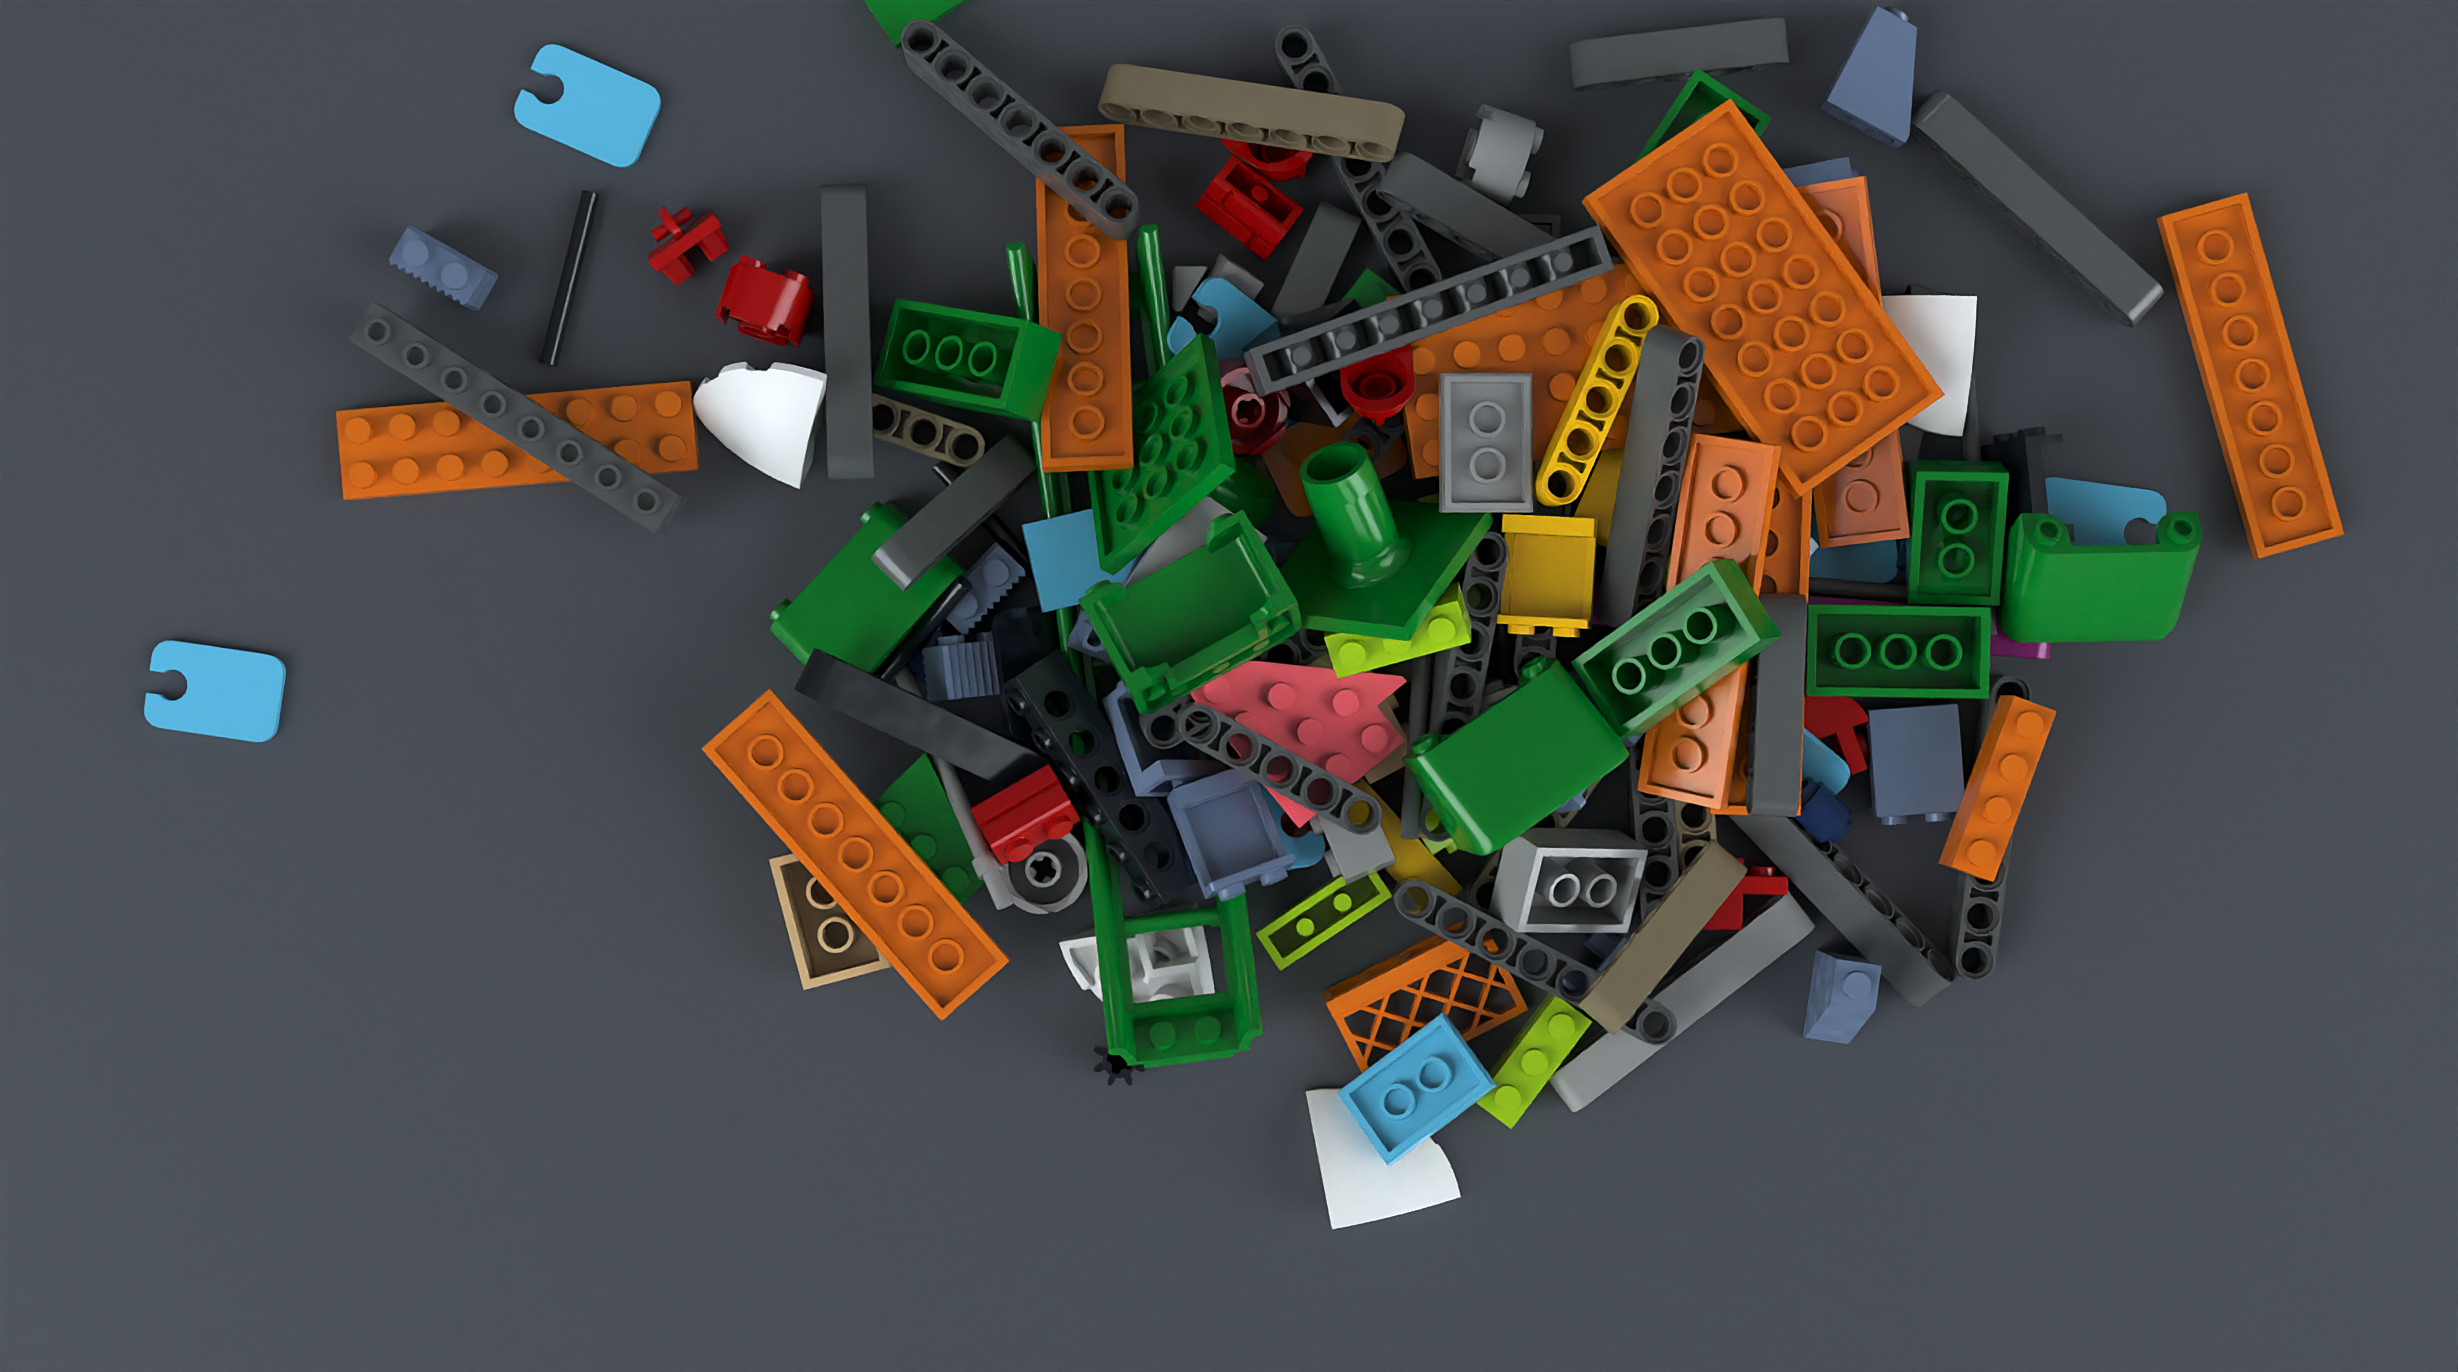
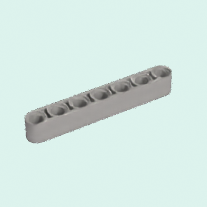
[1548,891,1815,1112]

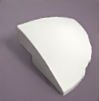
[1882,295,1977,437]
[692,362,827,489]
[1059,902,1215,1003]
[1305,1088,1461,1229]

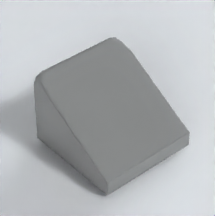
[1173,266,1208,316]

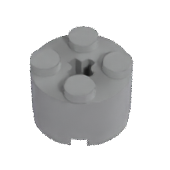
[1455,104,1544,207]
[1001,830,1089,914]

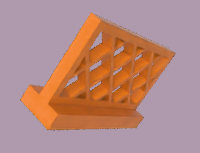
[1321,918,1529,1073]

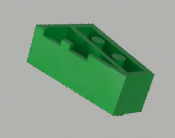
[873,752,985,904]

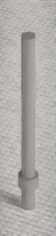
[895,666,1014,910]

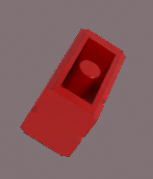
[1195,154,1304,261]
[970,764,1081,865]

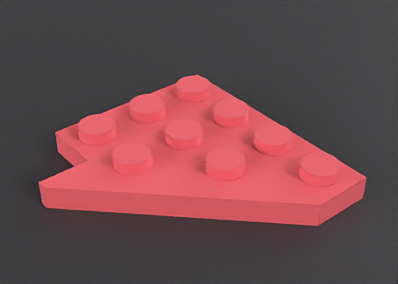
[1189,660,1407,828]

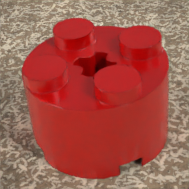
[714,256,817,348]
[1218,358,1290,455]

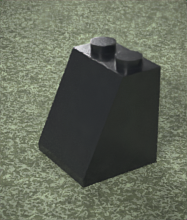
[1242,298,1361,428]

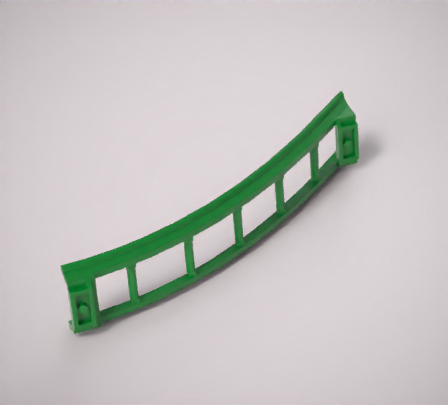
[1006,224,1263,1069]

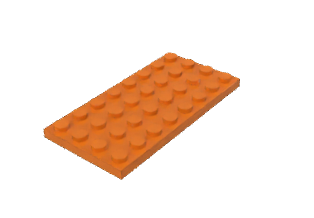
[1582,98,1945,500]
[1385,263,1745,480]

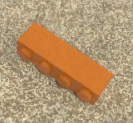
[1938,695,2057,882]

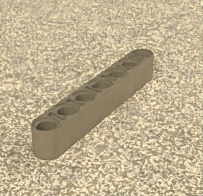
[1098,64,1405,162]

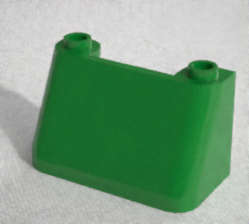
[769,500,967,675]
[1078,510,1302,715]
[1995,511,2202,643]
[1402,655,1630,856]

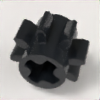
[1094,1046,1146,1086]

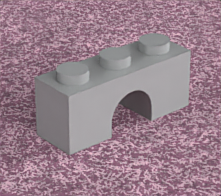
[1309,779,1396,885]

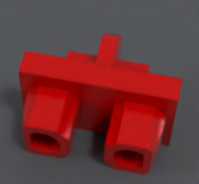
[647,206,730,286]

